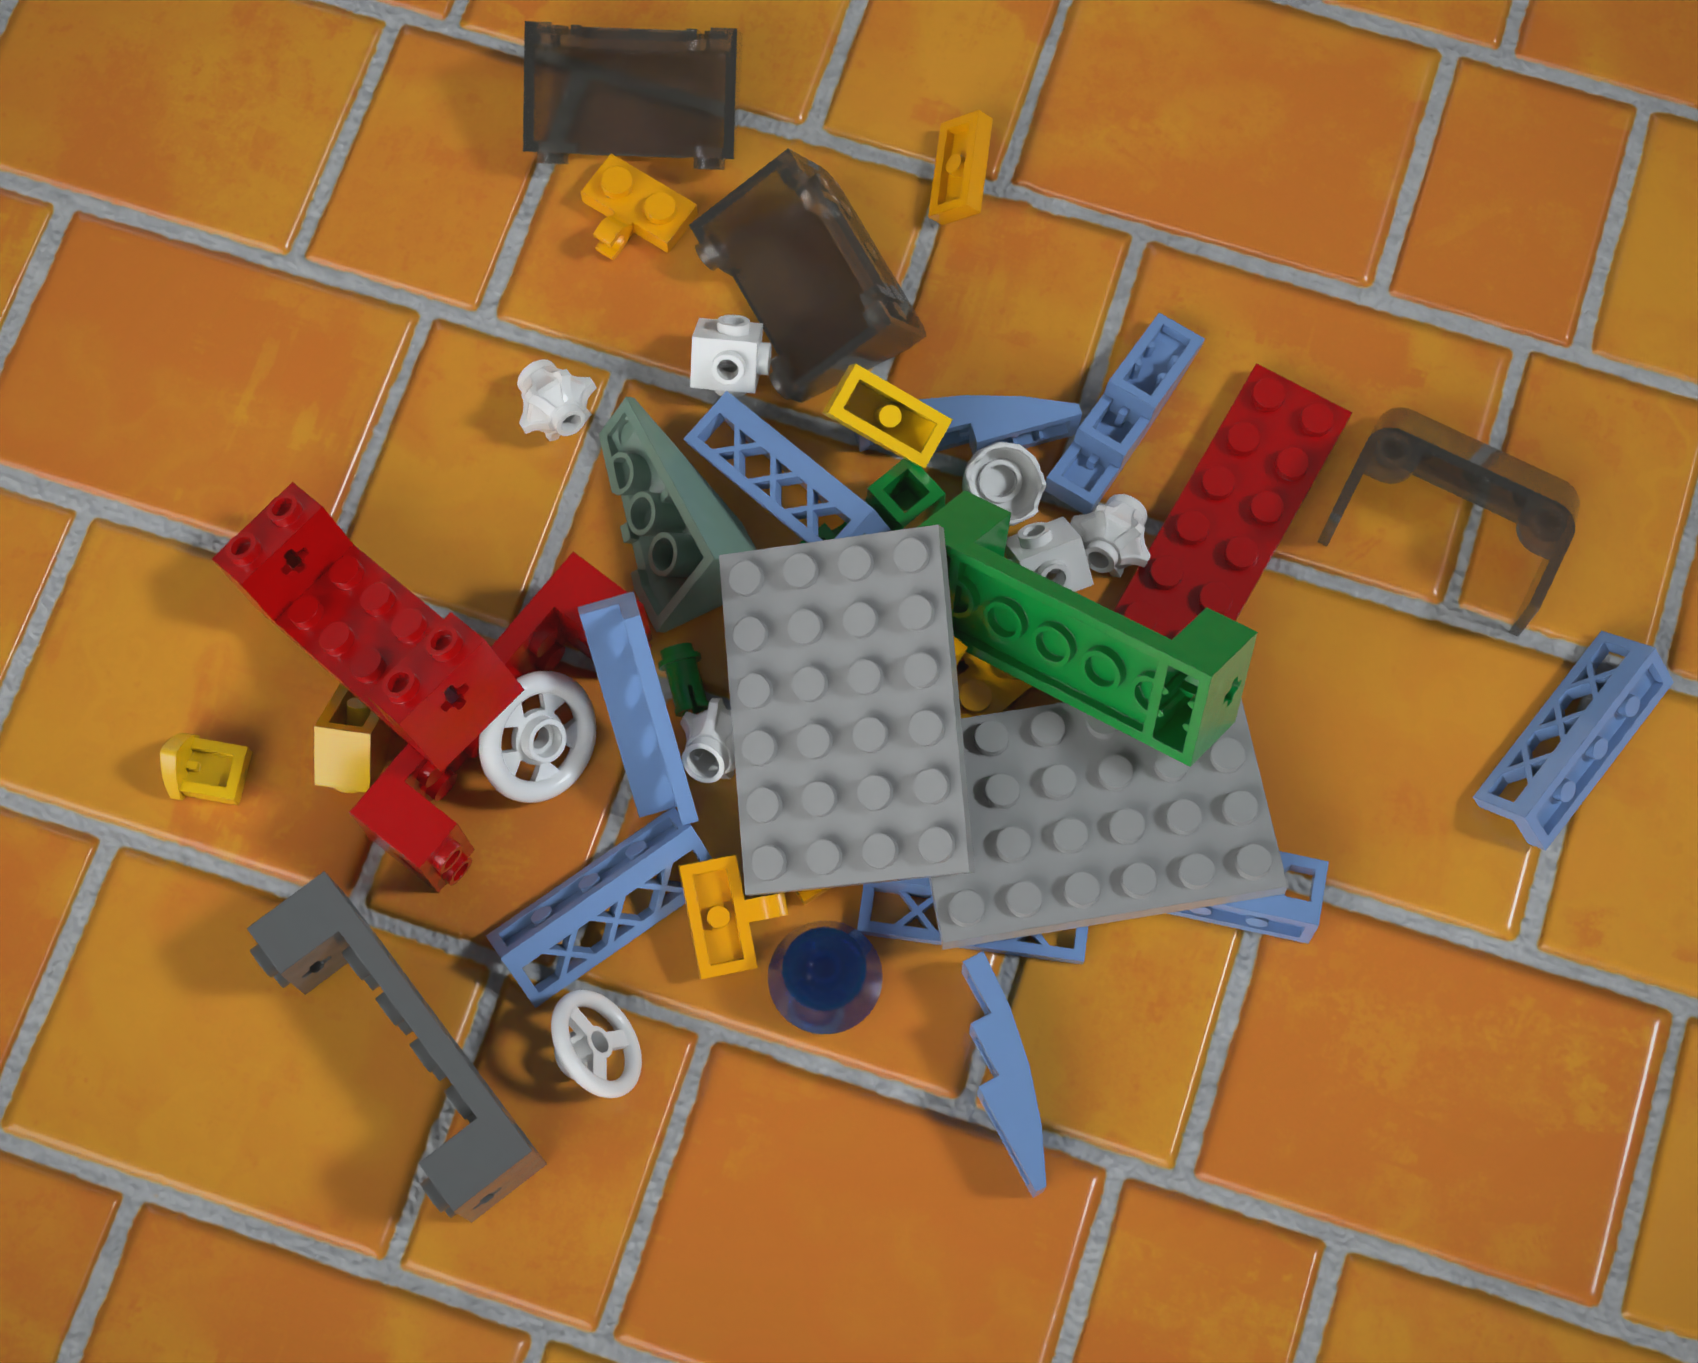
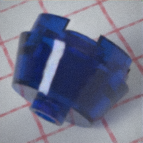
[768,921,883,1034]

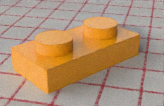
[928,110,993,225]

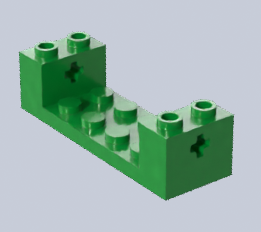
[918,490,1258,767]

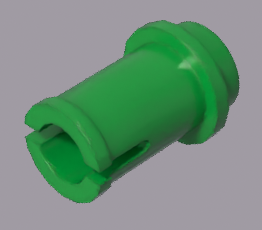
[658,643,709,717]

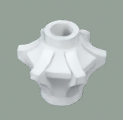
[517,359,597,441]
[1070,494,1151,577]
[680,698,735,783]

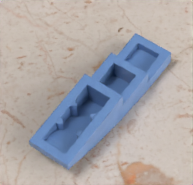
[1044,313,1205,514]
[854,395,1082,454]
[961,951,1047,1197]

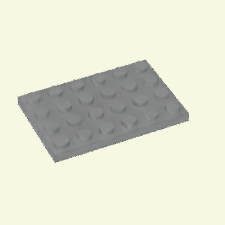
[719,525,975,896]
[929,698,1288,950]

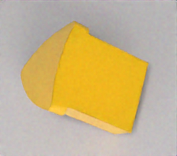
[160,733,253,805]

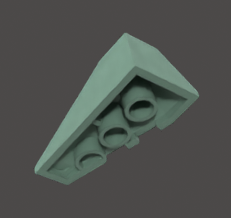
[599,397,757,633]

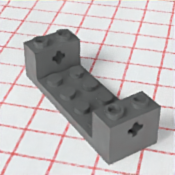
[247,871,547,1222]

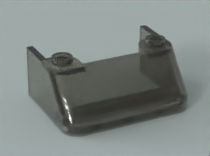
[1318,407,1580,637]

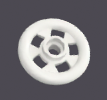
[479,671,596,803]

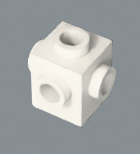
[690,315,771,397]
[1005,516,1094,592]

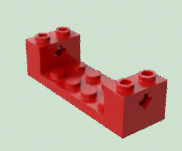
[212,482,525,772]
[349,551,653,893]

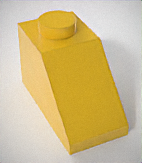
[822,363,953,469]
[314,683,392,793]

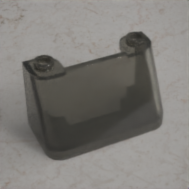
[523,21,743,170]
[689,148,926,403]

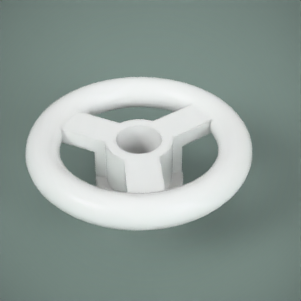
[551,989,642,1098]

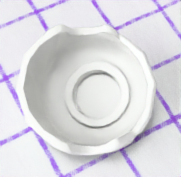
[962,442,1046,526]

